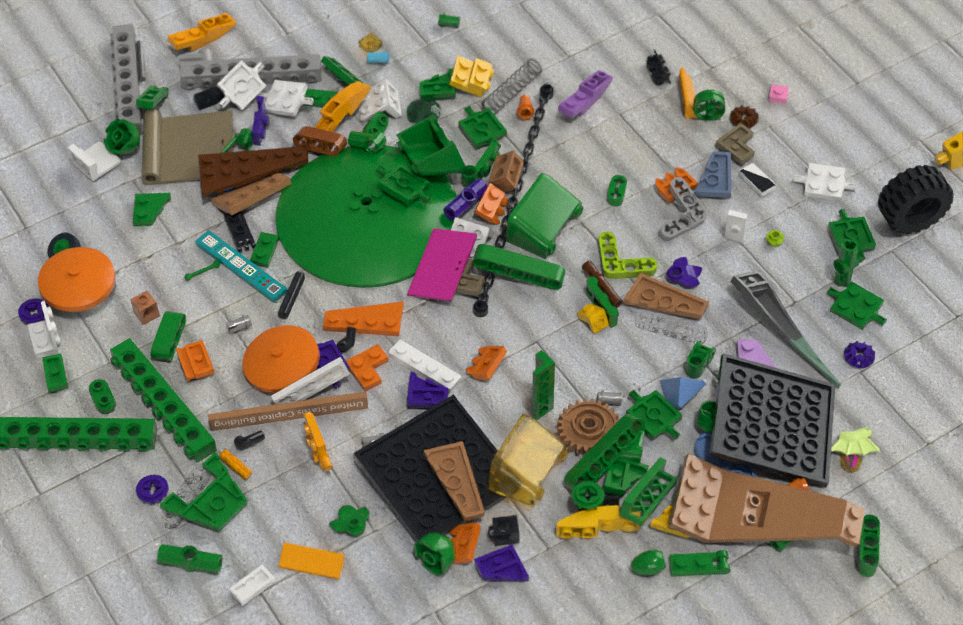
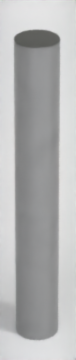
[136,40,146,82]

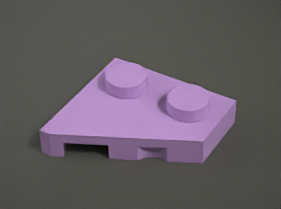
[737,339,776,368]

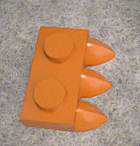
[655,167,698,203]
[474,183,508,224]
[465,346,507,380]
[450,523,481,564]

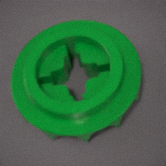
[571,481,605,511]

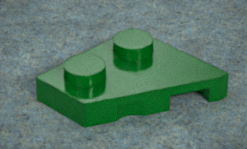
[419,68,456,100]
[132,193,171,227]

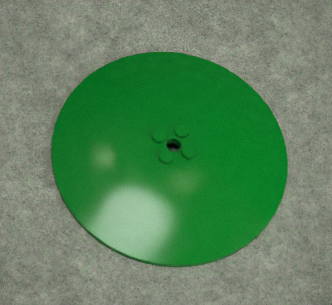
[276,145,459,288]

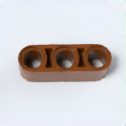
[293,126,347,156]

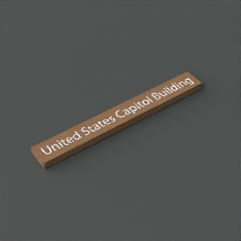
[208,392,368,431]

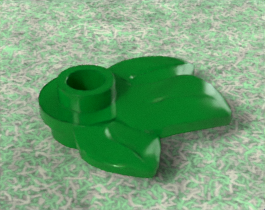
[329,505,370,536]

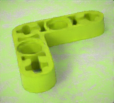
[598,231,658,279]

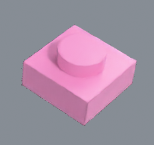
[769,84,789,104]

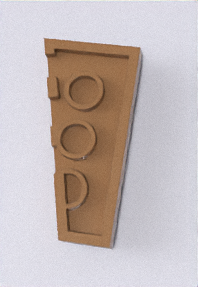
[211,173,291,215]
[623,273,709,320]
[423,441,485,521]

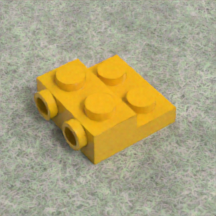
[449,56,494,97]

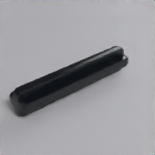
[278,271,305,319]

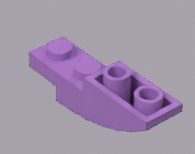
[558,70,613,118]

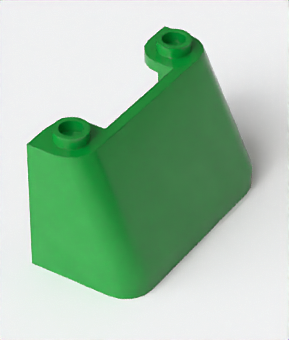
[396,114,467,176]
[507,173,583,259]

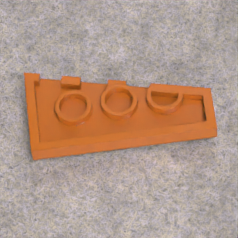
[323,301,404,336]

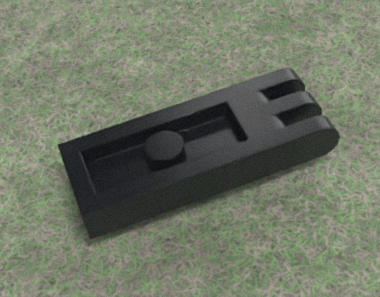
[223,210,256,253]

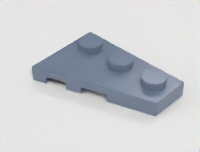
[694,151,731,198]

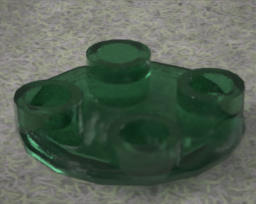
[406,98,441,123]

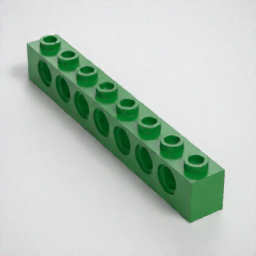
[110,338,217,463]
[0,417,158,451]

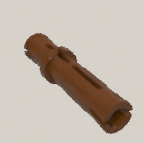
[582,261,623,308]

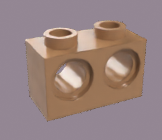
[488,151,524,192]

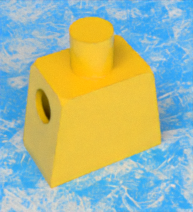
[934,131,963,170]

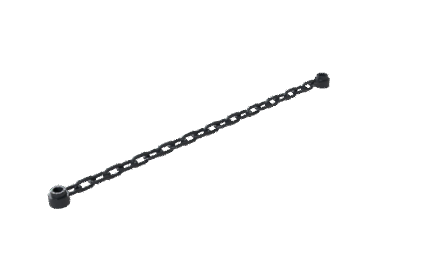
[473,84,554,317]

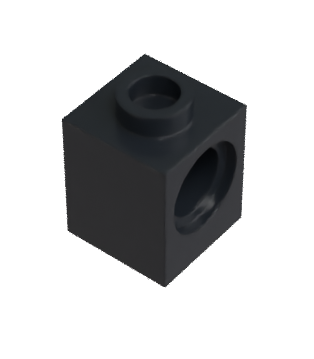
[488,515,520,546]

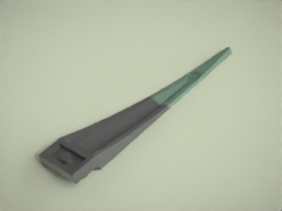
[730,271,841,389]

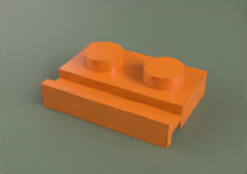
[176,340,215,382]

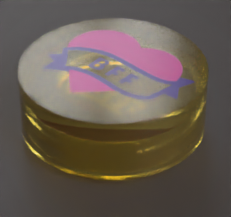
[840,454,862,473]

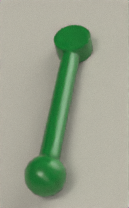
[184,260,220,281]

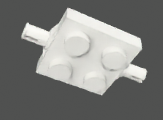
[216,60,266,110]
[258,80,314,116]
[793,163,856,202]

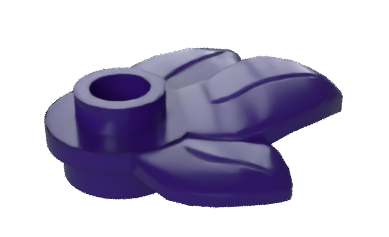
[666,257,702,287]

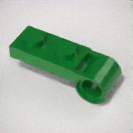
[461,142,500,188]

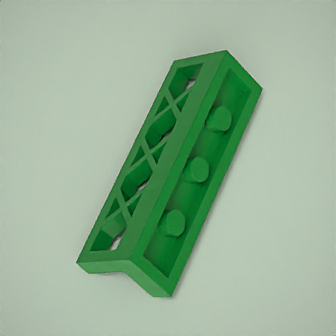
[532,350,555,421]
[619,457,678,526]

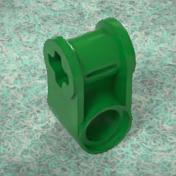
[685,341,716,378]

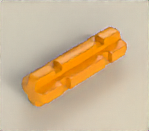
[219,449,252,480]

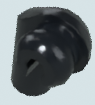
[337,327,356,352]
[234,430,265,449]

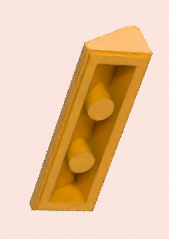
[678,68,697,118]
[279,543,345,580]

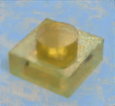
[358,33,383,53]

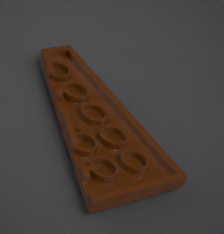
[198,146,309,199]

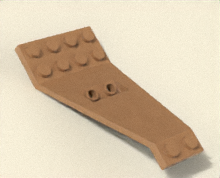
[668,454,865,548]

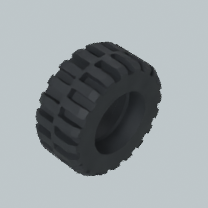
[878,165,954,234]

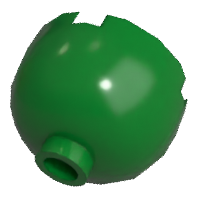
[104,119,140,155]
[414,533,455,575]

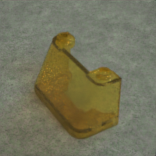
[488,413,569,507]

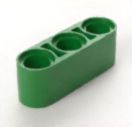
[151,311,186,361]
[857,514,880,577]

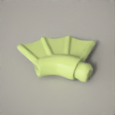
[831,427,879,456]

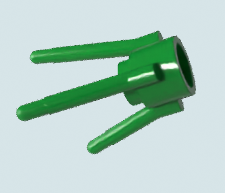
[221,128,253,153]

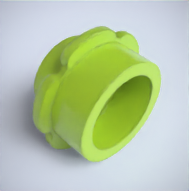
[766,230,784,247]

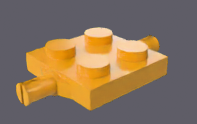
[303,412,333,471]

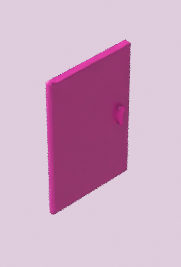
[407,228,477,302]

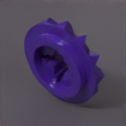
[18,298,49,324]
[844,341,876,368]
[136,475,169,504]

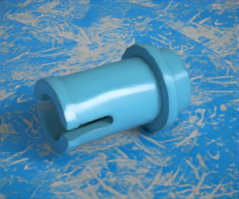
[367,51,389,64]

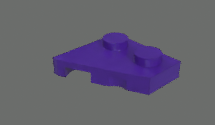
[252,96,270,146]
[407,372,448,408]
[474,544,529,582]

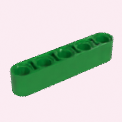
[473,244,566,290]
[564,414,645,490]

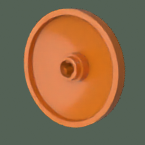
[38,247,115,312]
[242,325,320,394]

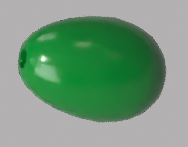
[631,550,666,575]

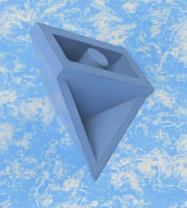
[659,377,706,409]

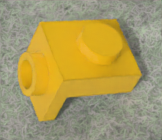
[577,303,609,334]

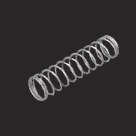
[481,58,542,115]

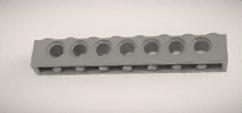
[110,24,143,136]
[180,54,321,89]

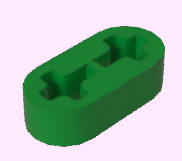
[607,175,627,207]

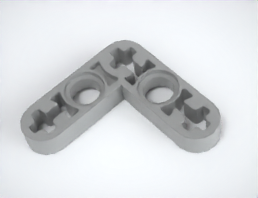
[659,177,707,241]

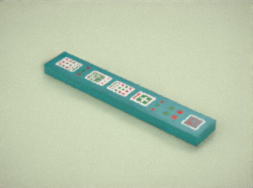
[195,230,287,303]

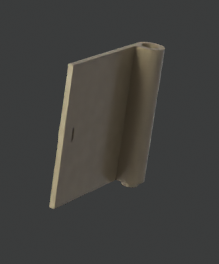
[141,109,233,185]

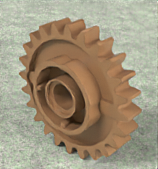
[557,398,619,455]

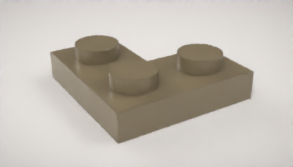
[716,123,755,165]
[455,259,485,296]

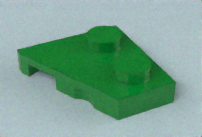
[603,458,649,496]

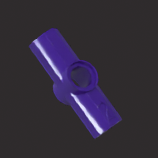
[443,179,487,220]

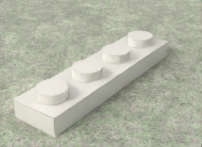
[388,340,462,394]
[271,357,350,404]

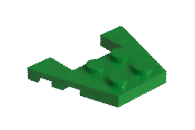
[160,452,247,532]

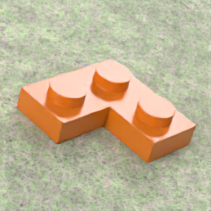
[345,344,388,392]

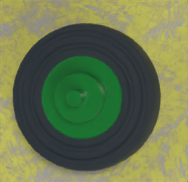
[47,232,81,258]

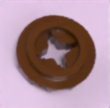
[730,105,759,128]

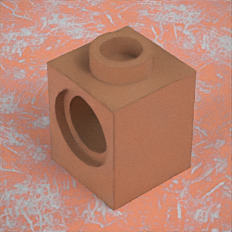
[130,290,160,325]

